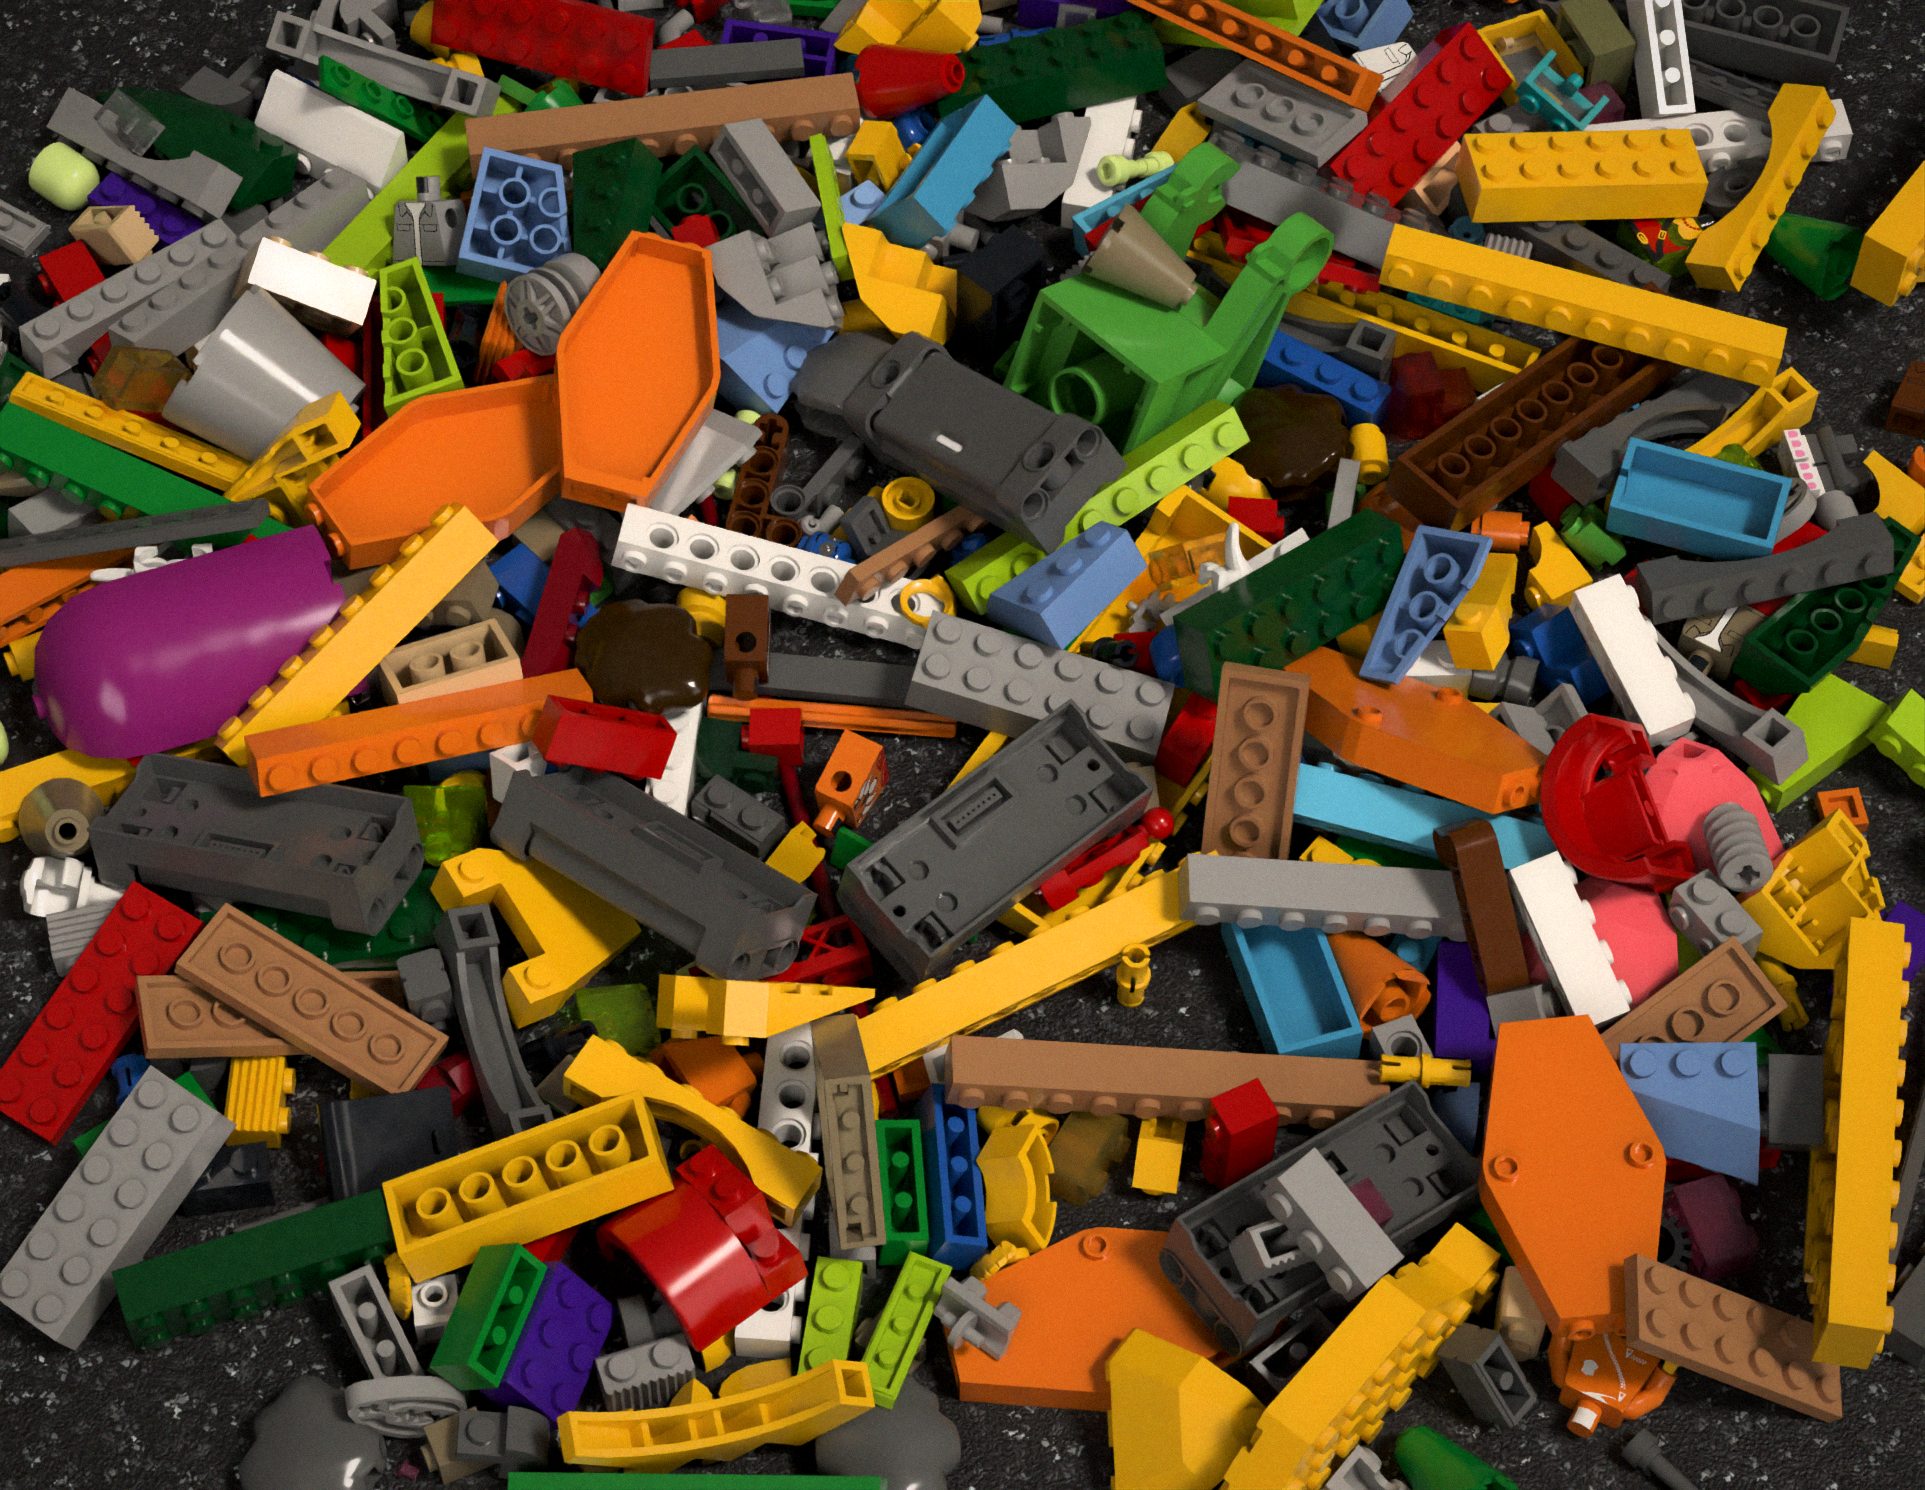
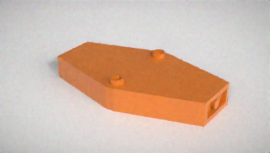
[554,230,721,513]
[304,374,561,570]
[1280,646,1548,815]
[1477,1014,1667,1341]
[942,1227,1288,1412]

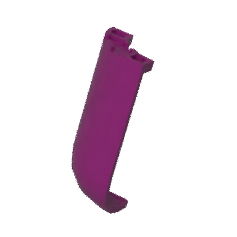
[31,524,370,759]

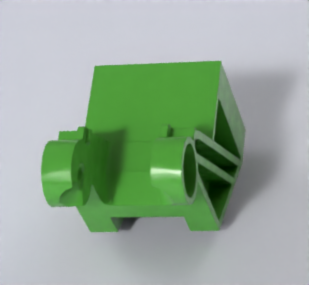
[1003,142,1335,457]

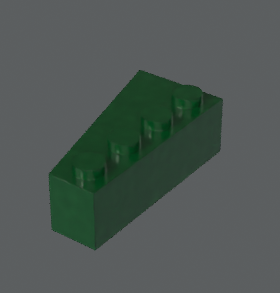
[573,137,663,274]

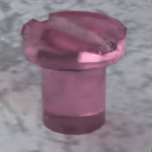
[398,1459,420,1480]

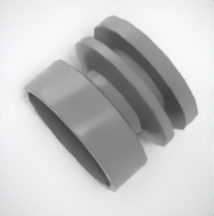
[504,252,602,356]

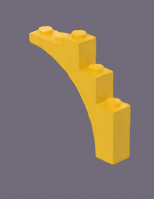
[557,1359,875,1474]

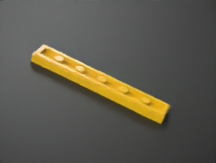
[9,371,251,492]

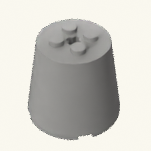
[162,283,366,463]

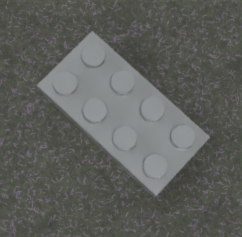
[1197,58,1368,169]

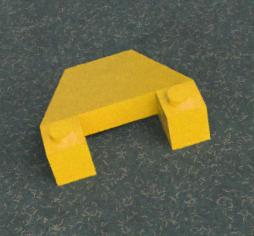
[222,390,361,560]
[1336,553,1518,671]
[430,848,642,1029]
[656,974,875,1046]

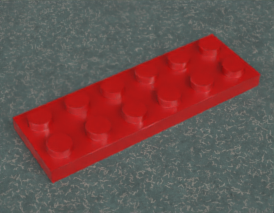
[430,0,655,97]
[0,880,206,1146]

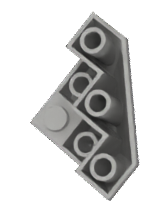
[964,112,1091,221]
[704,222,844,332]
[620,409,763,519]

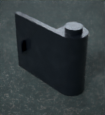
[316,1085,459,1204]

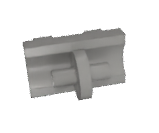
[933,1275,1022,1361]

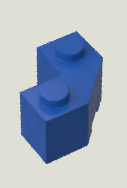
[1508,603,1611,707]

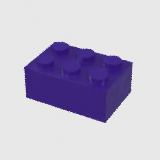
[477,1261,618,1430]

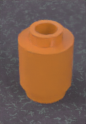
[1471,510,1530,553]

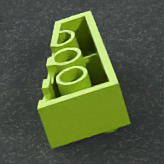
[379,256,465,418]

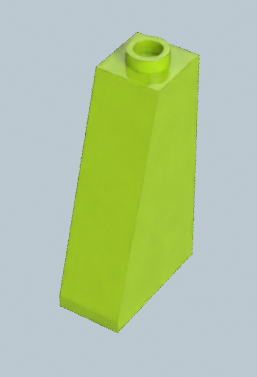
[1745,674,1888,814]

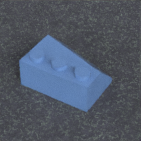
[455,147,572,284]
[716,299,834,416]
[984,521,1148,650]
[1617,1042,1760,1186]

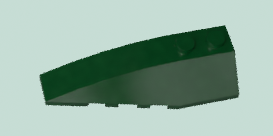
[96,86,299,211]
[1732,516,1922,695]

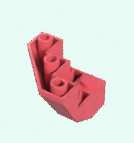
[1645,737,1785,882]
[1520,876,1679,1014]

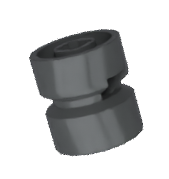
[1468,650,1540,706]
[616,1289,687,1349]

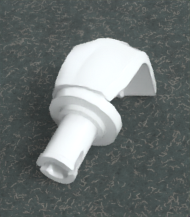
[19,856,127,917]

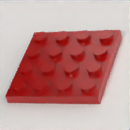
[1214,204,1381,295]

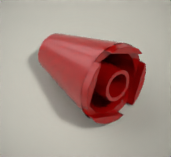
[855,43,965,121]

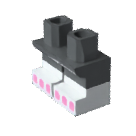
[1777,425,1869,500]

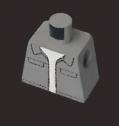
[392,175,467,266]

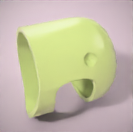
[29,142,100,211]

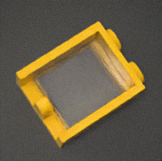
[1476,9,1584,107]

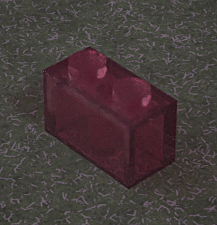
[1666,1173,1759,1282]

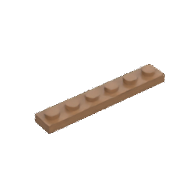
[834,505,989,606]

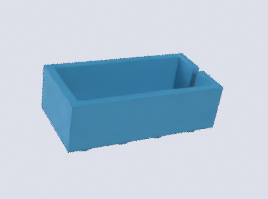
[868,94,1018,249]
[1605,437,1793,562]
[1221,922,1363,1059]

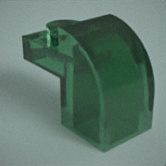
[696,716,779,793]

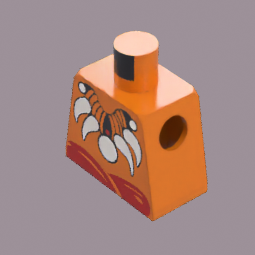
[812,729,890,838]

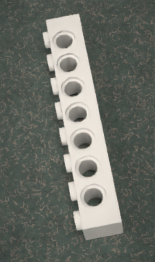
[1541,99,1853,173]
[611,503,945,649]
[735,1022,822,1359]

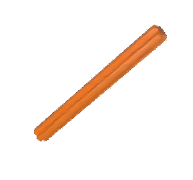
[707,694,957,738]

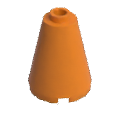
[1326,930,1431,1041]

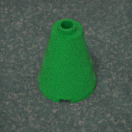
[1762,212,1864,301]
[1394,1425,1519,1490]

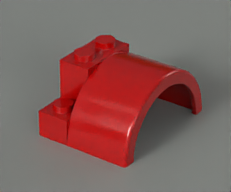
[1540,713,1699,895]
[597,1143,809,1352]

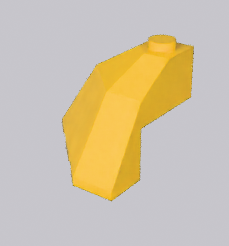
[833,0,982,55]
[842,222,957,346]
[1735,808,1886,969]
[1105,1328,1266,1490]

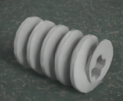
[1702,802,1774,892]

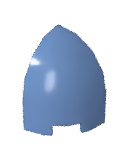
[1431,1083,1480,1157]

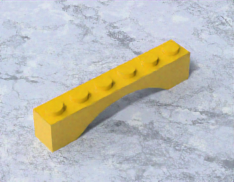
[1684,83,1837,292]
[1603,367,1819,537]
[563,1034,823,1228]

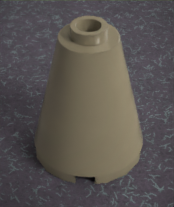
[1081,203,1199,309]
[19,778,106,860]

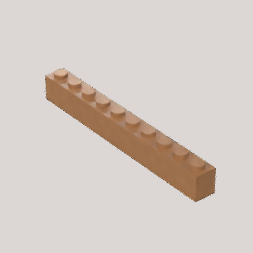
[464,72,860,180]
[944,1035,1390,1129]

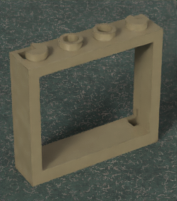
[810,1013,887,1250]

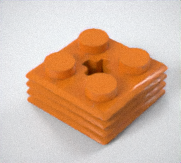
[473,280,525,386]

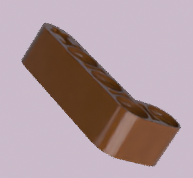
[725,414,802,548]
[1432,817,1529,997]

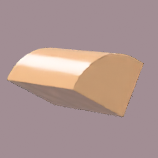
[1394,141,1461,216]

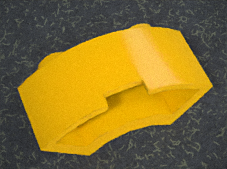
[976,1124,1057,1253]

